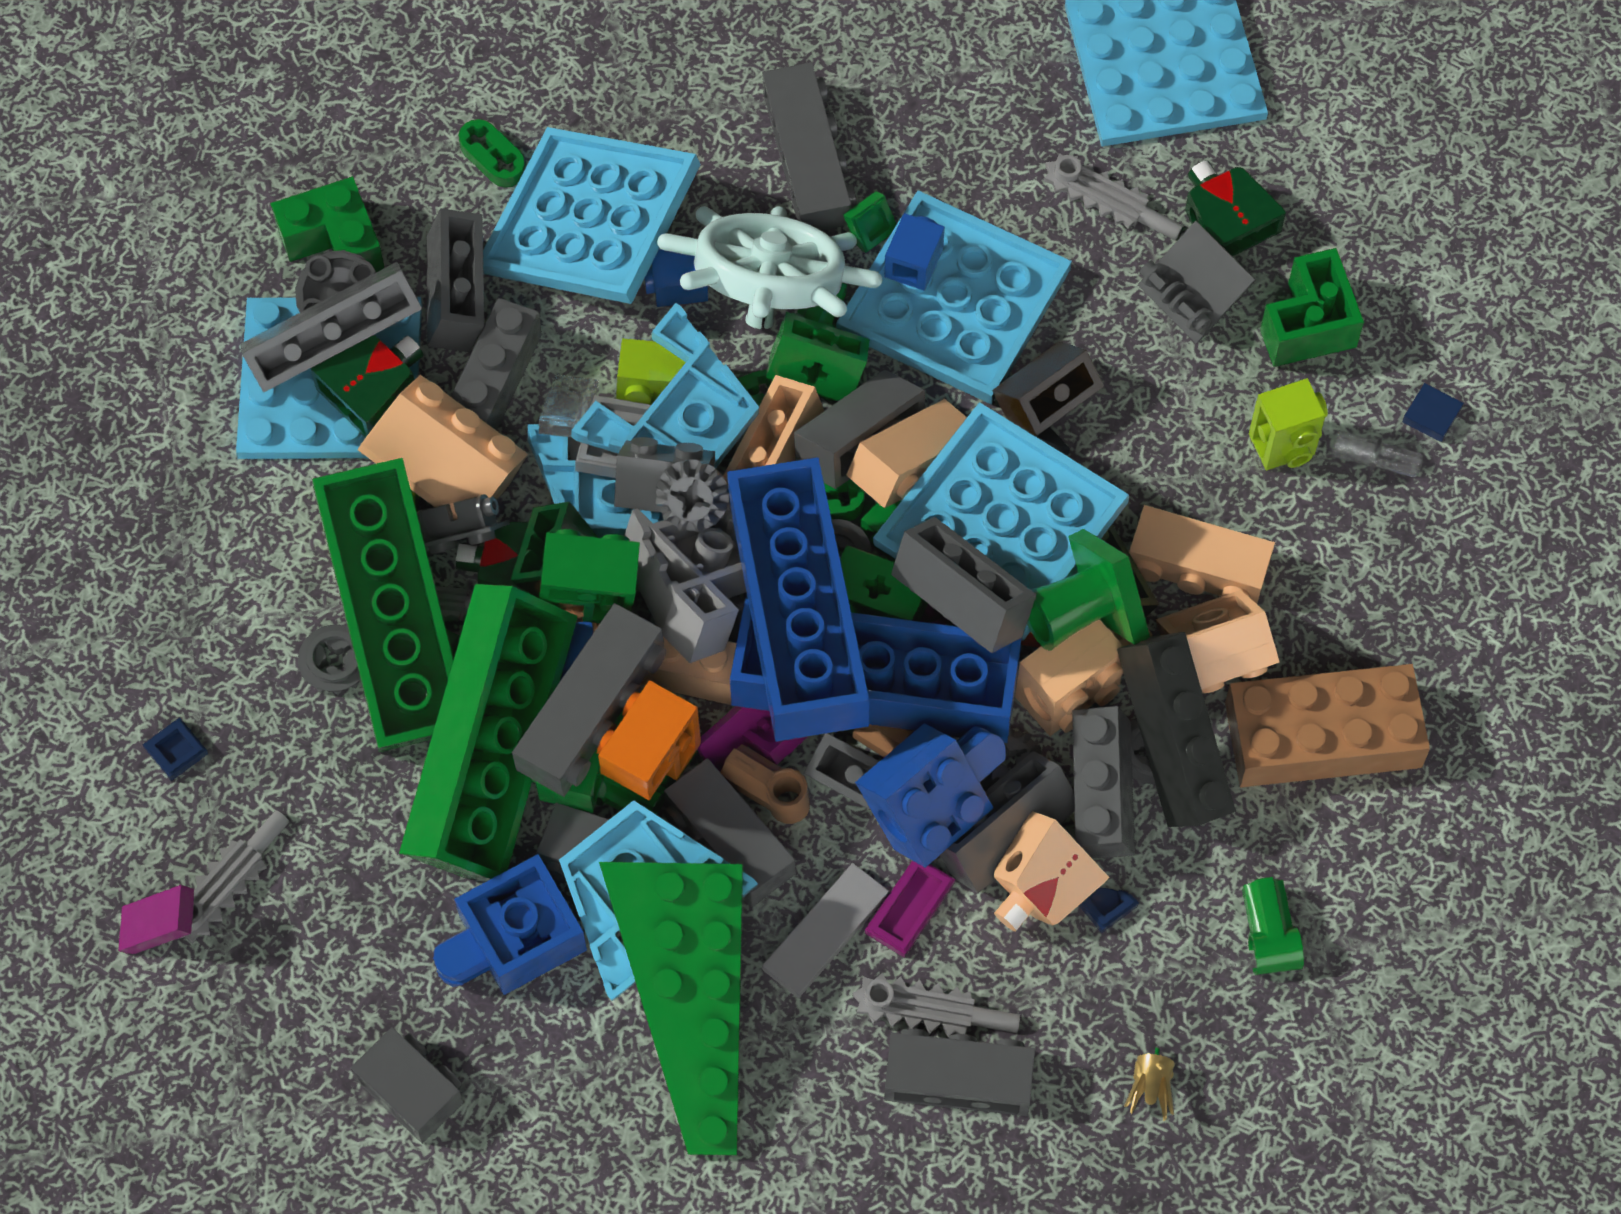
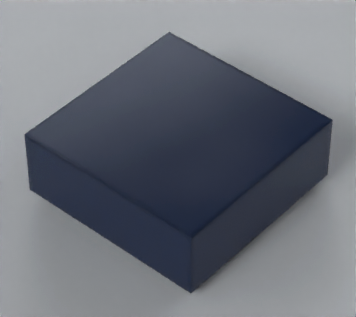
[1402,383,1464,443]
[142,717,208,781]

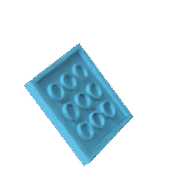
[1065,0,1268,147]
[483,127,701,304]
[836,191,1072,405]
[236,297,422,459]
[873,402,1129,641]

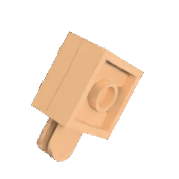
[1156,590,1280,693]
[1015,620,1152,736]

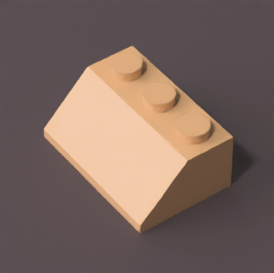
[358,374,528,520]

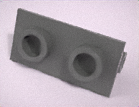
[417,494,510,554]

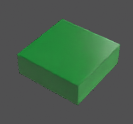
[843,191,897,253]

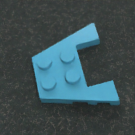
[571,303,759,468]
[528,424,664,538]
[559,801,758,1001]

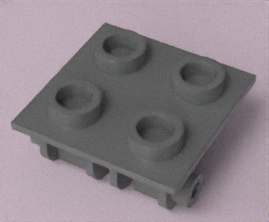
[1138,221,1256,344]

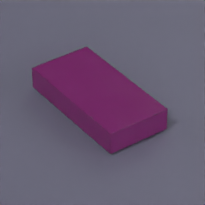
[865,861,955,958]
[118,885,194,954]

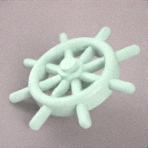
[657,206,883,329]

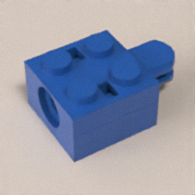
[855,723,1006,868]
[433,854,587,995]

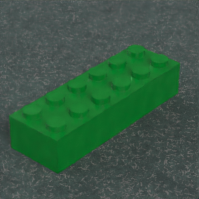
[312,458,453,753]
[399,584,578,882]

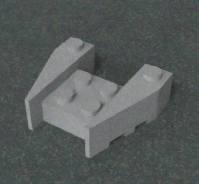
[624,503,746,663]

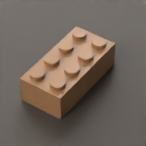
[1225,664,1430,788]

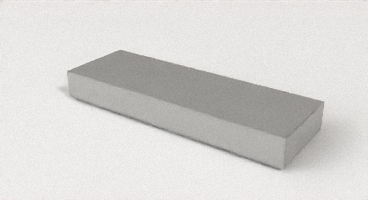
[762,863,889,999]

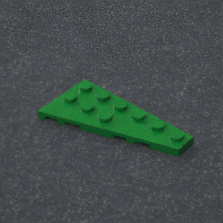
[599,862,743,1155]

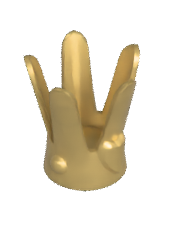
[1124,1047,1175,1121]

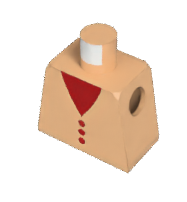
[994,811,1109,932]

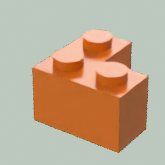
[597,680,701,800]

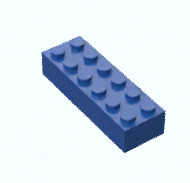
[727,457,869,742]
[730,598,1022,743]

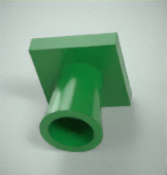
[1027,529,1150,651]

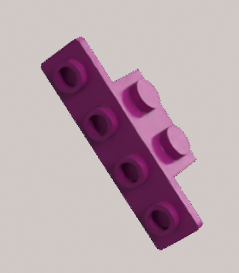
[697,706,808,772]

